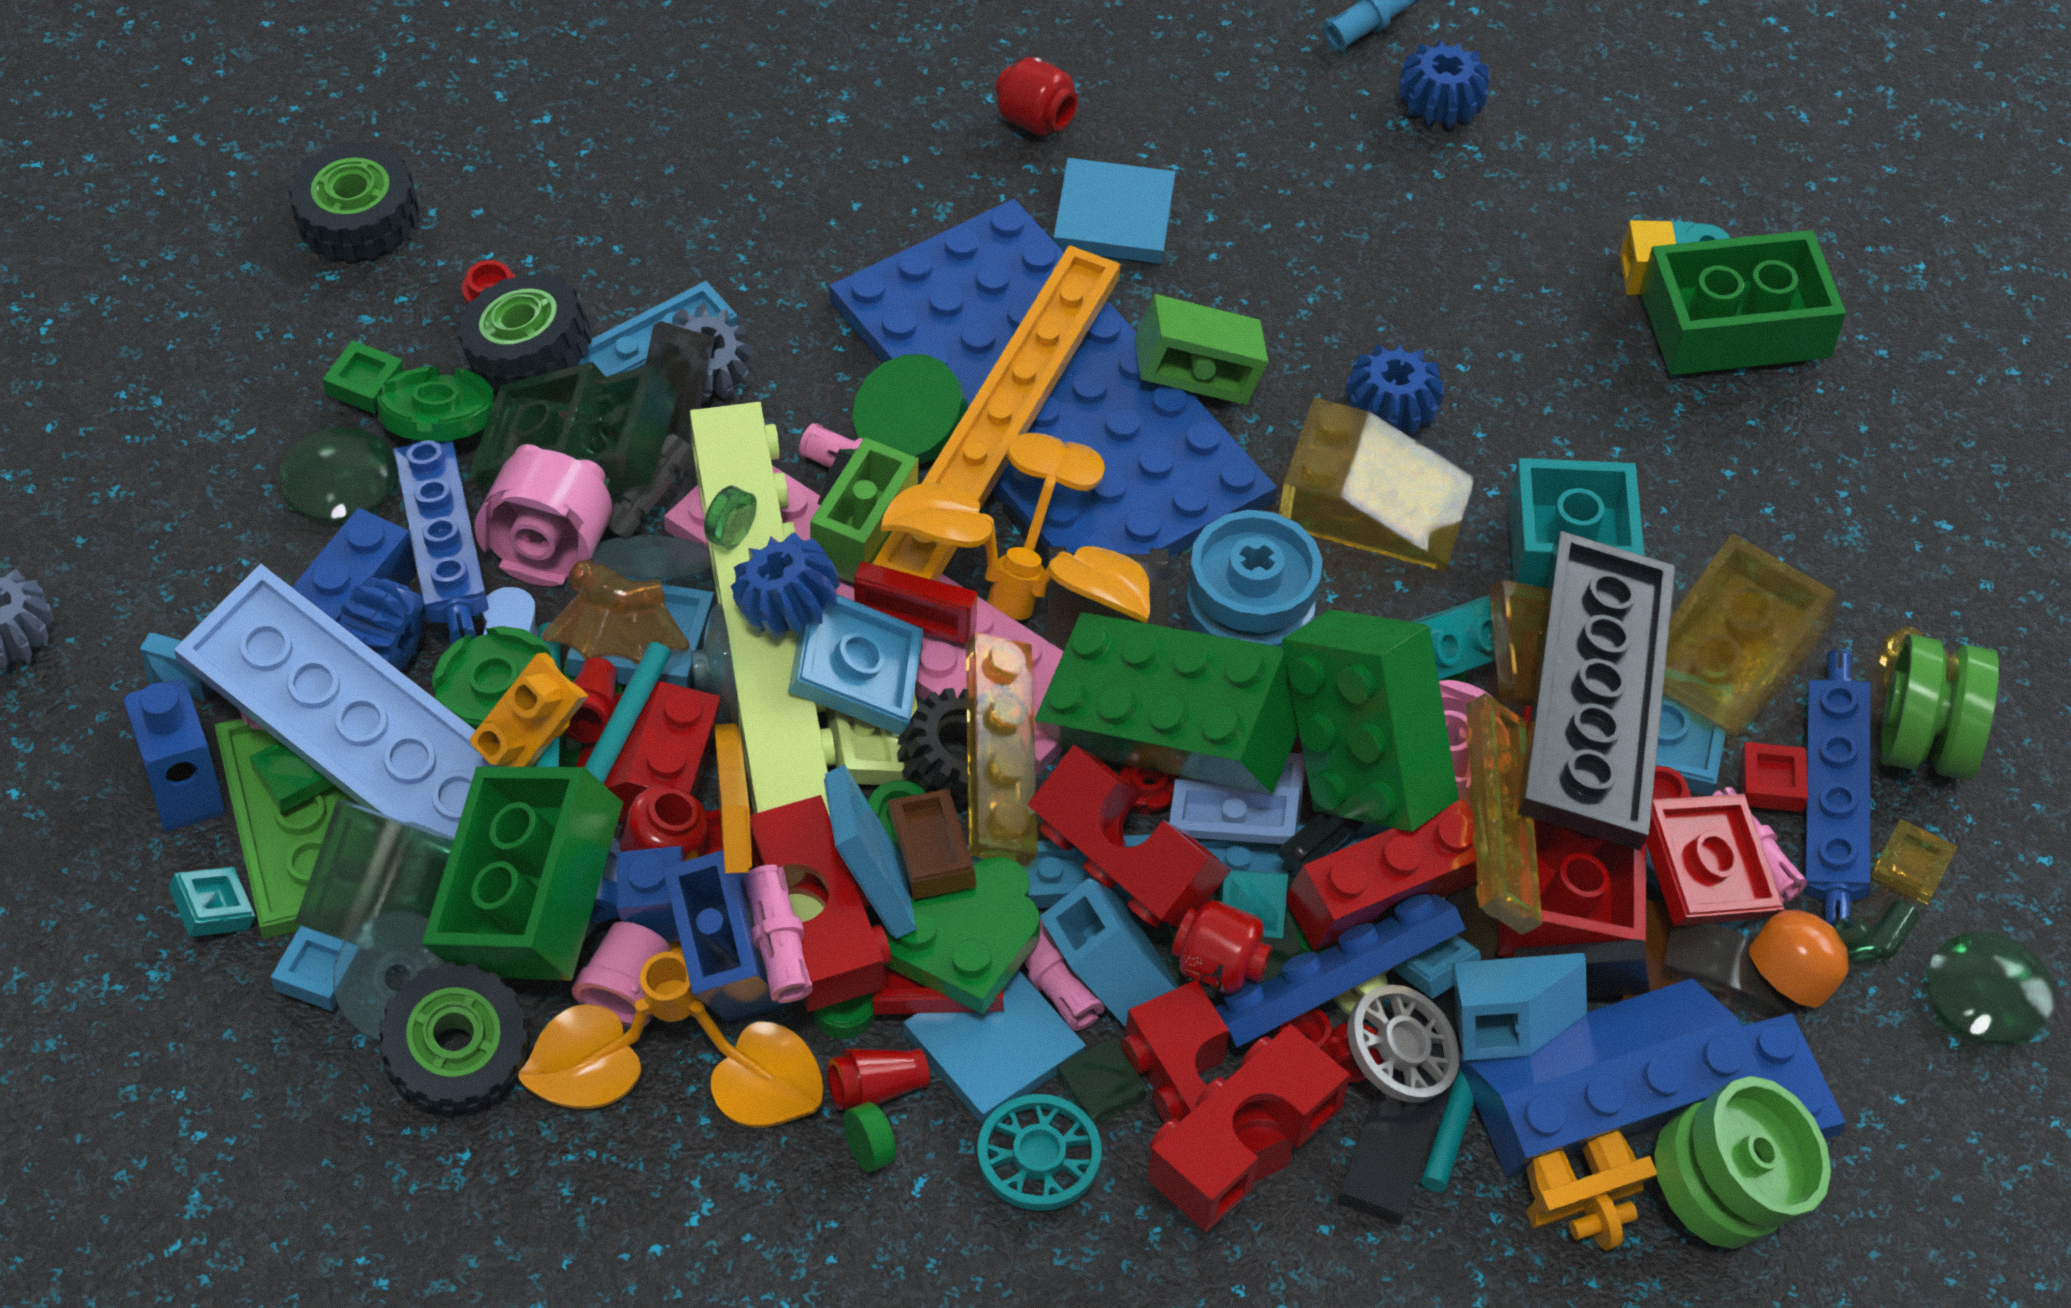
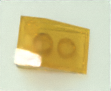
[1279,397,1475,572]
[1663,533,1836,738]

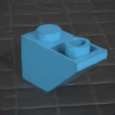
[1039,878,1179,1028]
[1454,953,1587,1061]

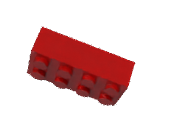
[1498,706,1646,958]

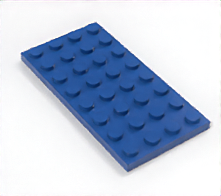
[829,198,1278,601]

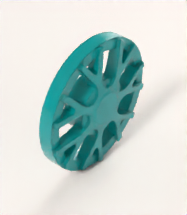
[977,1094,1102,1211]

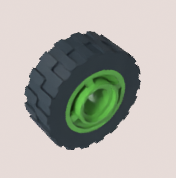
[289,142,419,262]
[457,273,592,394]
[379,962,528,1117]

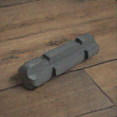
[607,434,693,539]

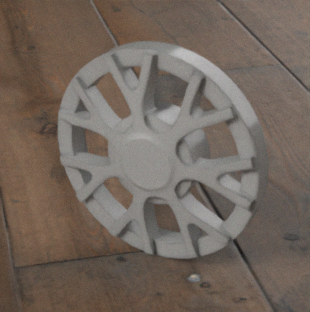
[1347,985,1460,1103]

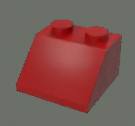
[575,681,721,822]

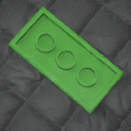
[214,718,390,939]

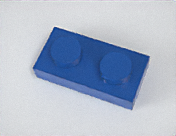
[1742,1013,1846,1139]

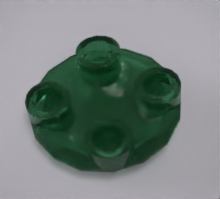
[279,427,398,524]
[1927,932,2055,1044]

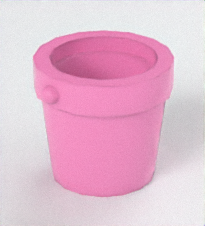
[572,921,671,1027]

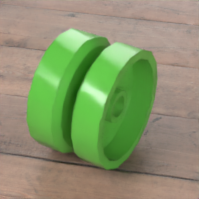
[1880,634,1999,781]
[1654,1076,1831,1249]

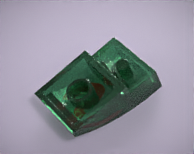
[469,362,679,491]

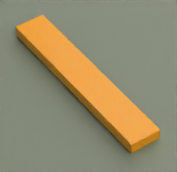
[715,723,752,874]

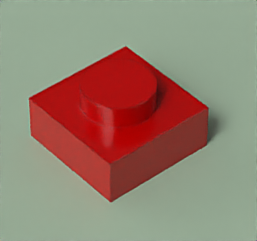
[1740,742,1808,812]

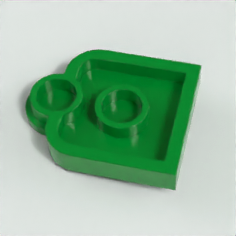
[884,857,1040,1014]

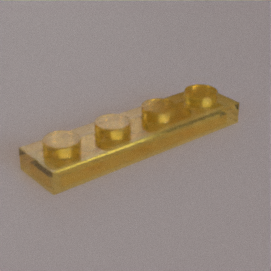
[966,632,1038,867]
[1466,693,1542,935]

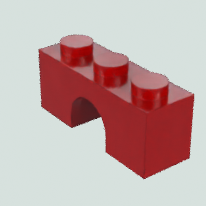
[1027,745,1231,928]
[750,795,891,1012]
[1286,799,1496,952]
[1121,980,1293,1182]
[1147,1023,1350,1232]

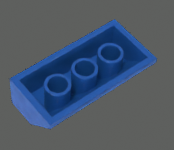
[1459,978,1764,1178]

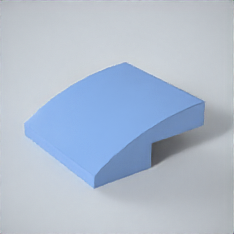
[1169,753,1306,844]

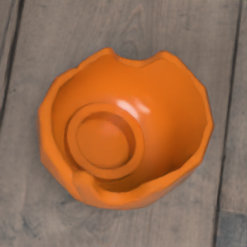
[1749,910,1849,1008]

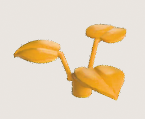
[881,433,1150,623]
[518,941,823,1128]

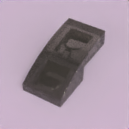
[1660,920,1786,1018]

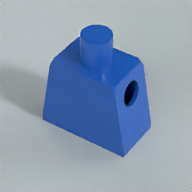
[123,679,226,832]

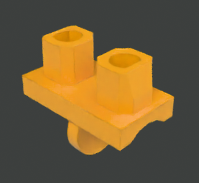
[470,652,588,767]
[1526,1131,1657,1251]

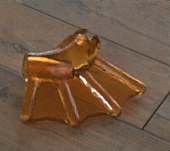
[542,559,690,664]

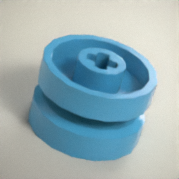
[1184,510,1323,647]

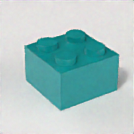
[1508,458,1644,596]

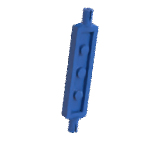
[394,439,489,644]
[1806,649,1870,935]

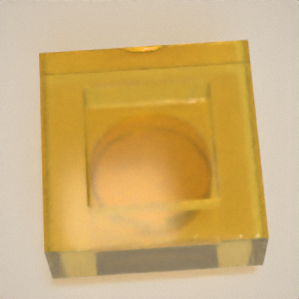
[1871,819,1958,904]

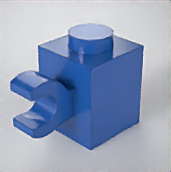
[589,846,687,943]

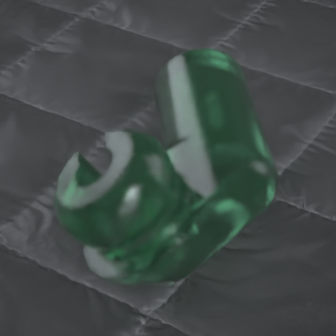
[1834,900,1919,962]

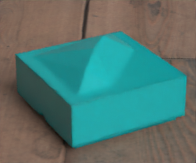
[168,867,255,937]
[1219,870,1288,938]

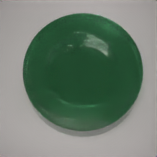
[704,485,757,550]

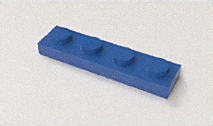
[1215,894,1466,1047]

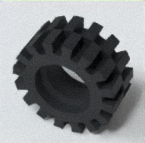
[897,688,1019,809]

